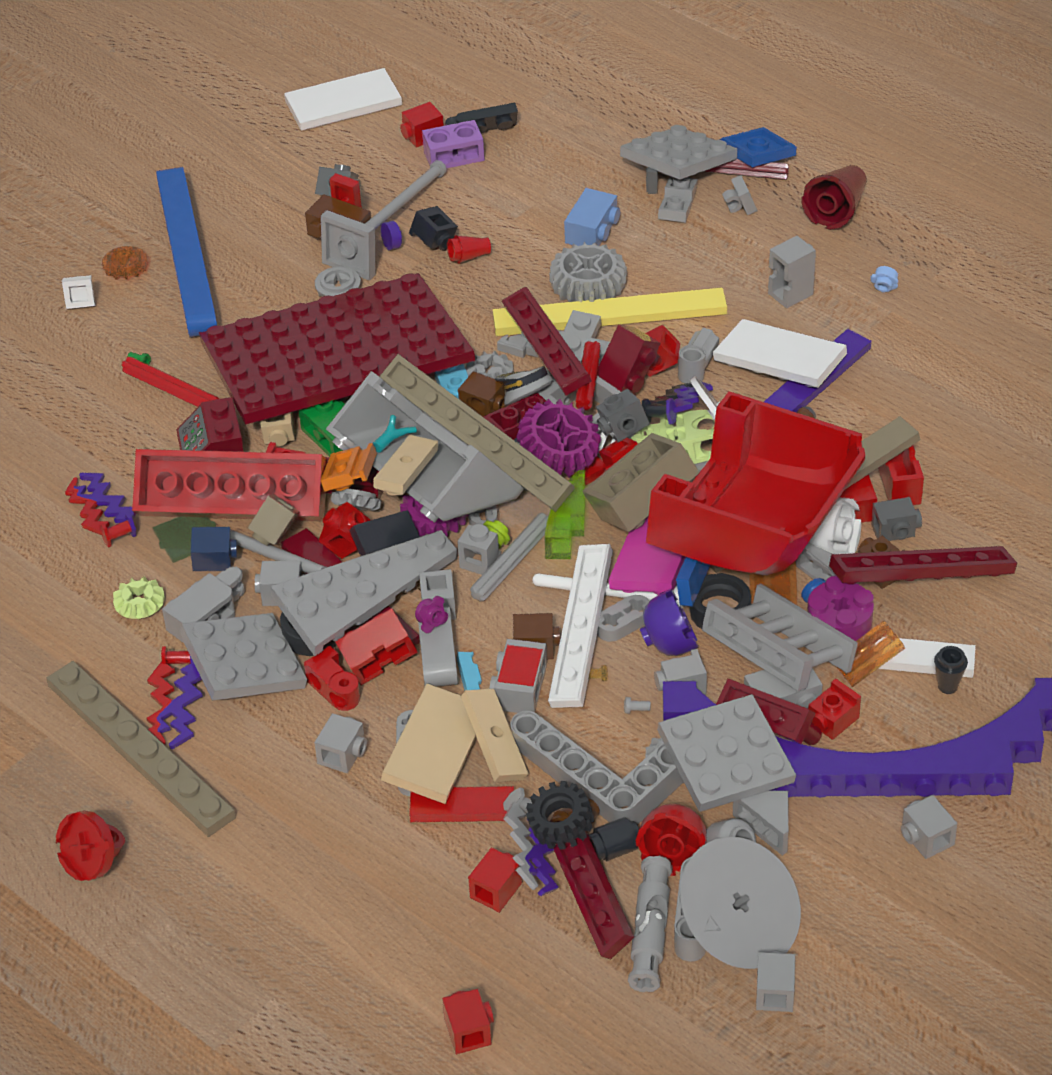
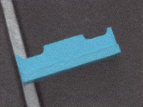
[456,652,482,691]

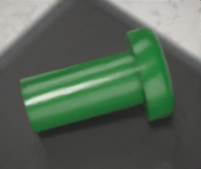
[127,352,151,365]

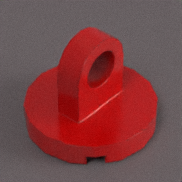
[56,810,125,881]

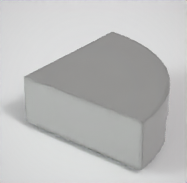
[497,332,528,358]

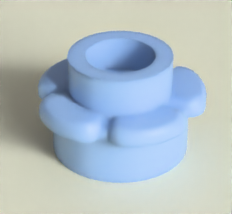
[870,266,898,292]

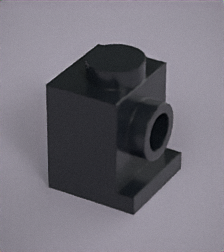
[409,206,458,250]

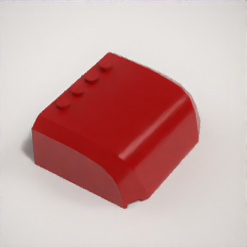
[646,391,865,575]

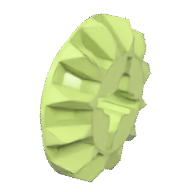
[113,576,165,619]

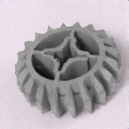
[549,242,627,302]

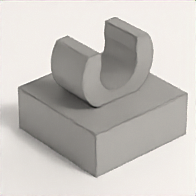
[722,175,758,215]

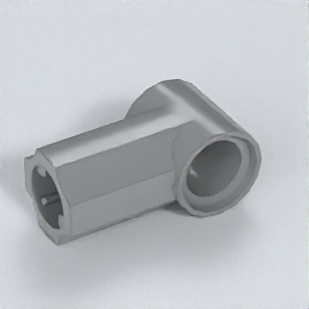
[678,328,719,383]

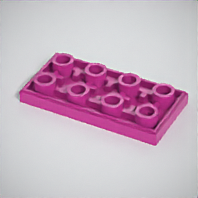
[608,517,686,594]

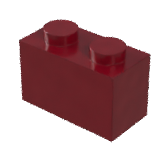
[597,324,661,396]

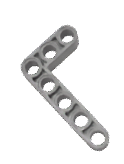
[510,710,684,825]

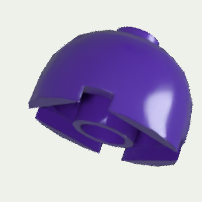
[640,589,699,656]

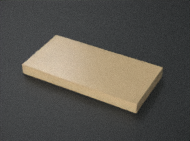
[381,683,476,804]

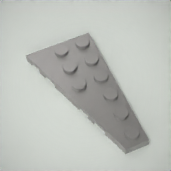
[270,530,457,656]

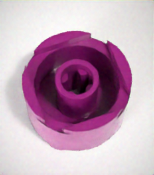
[807,576,874,652]

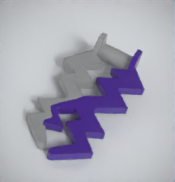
[503,787,559,896]

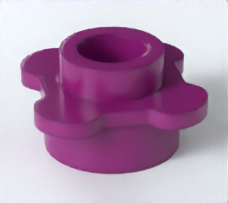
[415,596,448,633]

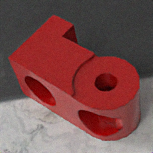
[304,646,360,711]

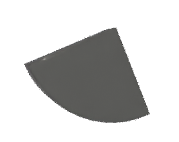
[646,167,658,194]

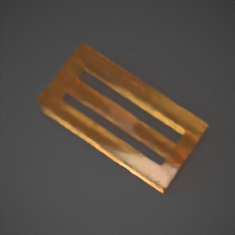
[834,621,905,687]

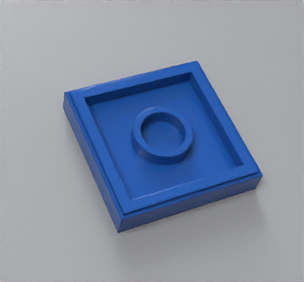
[720,127,797,167]

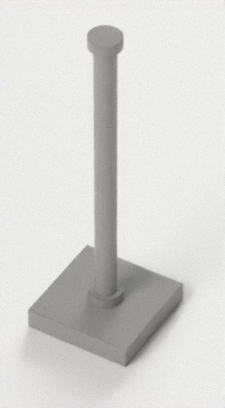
[321,160,447,280]

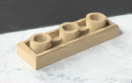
[374,435,438,495]
[461,689,528,782]

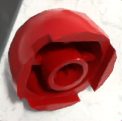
[636,804,707,876]

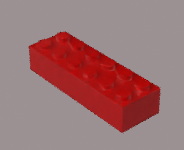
[132,449,327,521]

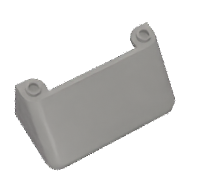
[326,371,524,523]

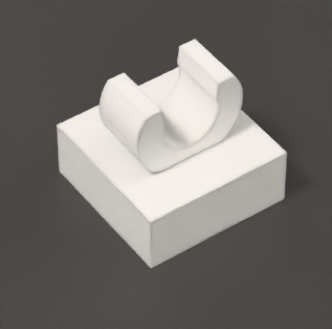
[62,275,95,309]

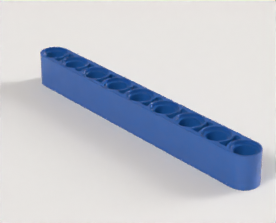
[156,167,217,338]

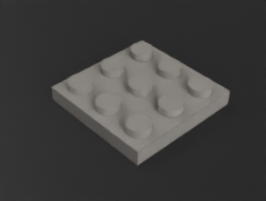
[620,125,738,179]
[180,613,307,701]
[657,694,796,812]

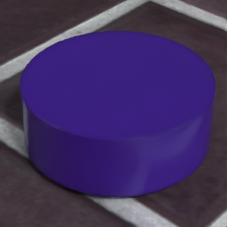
[381,221,402,250]

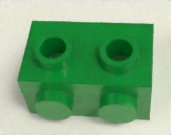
[299,400,345,457]

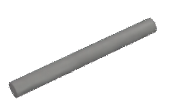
[230,529,327,574]

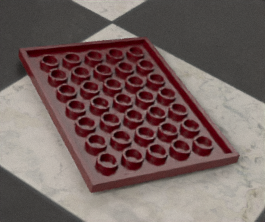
[199,273,475,425]

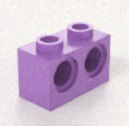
[422,120,484,168]

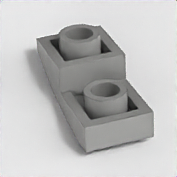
[658,176,698,223]

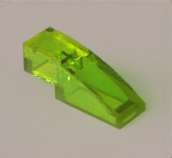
[545,470,585,559]

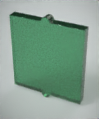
[152,517,216,563]

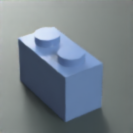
[564,188,620,246]

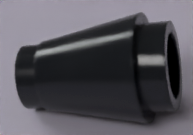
[934,646,968,694]

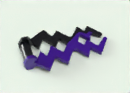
[642,381,713,424]

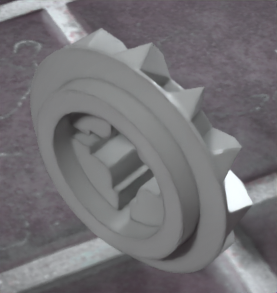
[315,267,361,297]
[466,351,513,379]
[331,489,381,511]

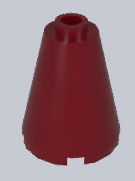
[801,165,867,230]

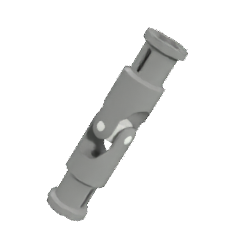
[628,856,672,992]

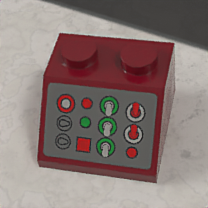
[176,397,244,452]

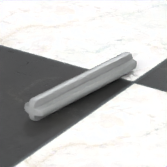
[470,513,552,602]

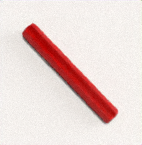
[121,357,219,407]

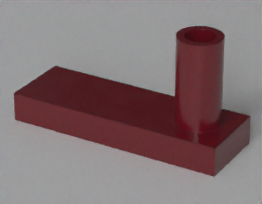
[716,678,822,745]

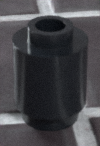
[588,817,639,862]

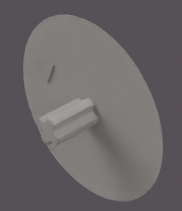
[681,837,801,969]

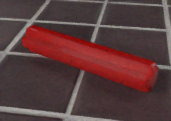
[575,341,601,410]

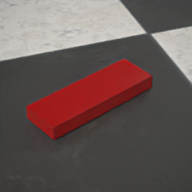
[409,786,514,822]

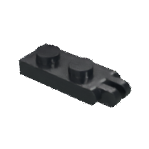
[445,102,518,134]

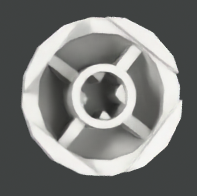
[808,498,861,554]

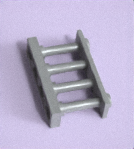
[702,584,858,691]

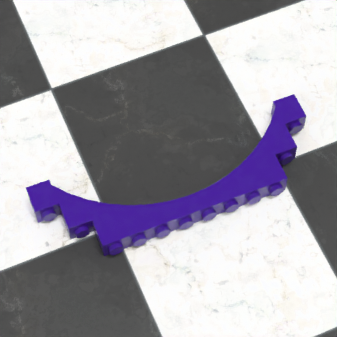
[663,678,1052,798]

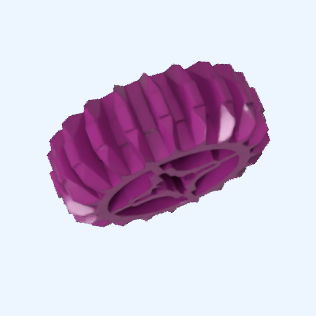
[517,398,601,478]

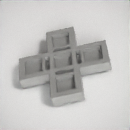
[526,310,610,381]

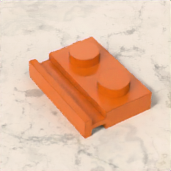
[320,443,377,492]

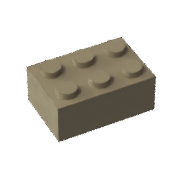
[582,433,700,532]

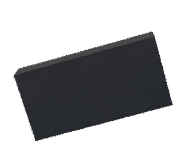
[349,510,419,557]

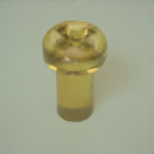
[588,665,608,681]

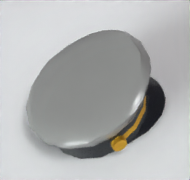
[495,366,553,406]

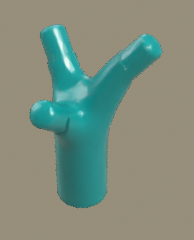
[373,415,417,453]

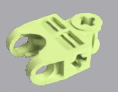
[630,410,715,464]

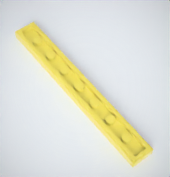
[493,288,727,336]

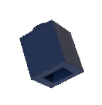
[191,527,237,571]

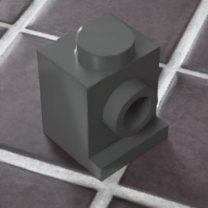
[871,497,922,541]

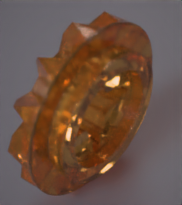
[102,246,148,280]

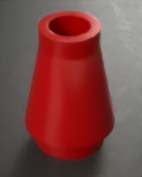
[447,235,491,263]

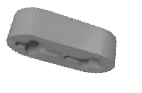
[597,595,649,642]

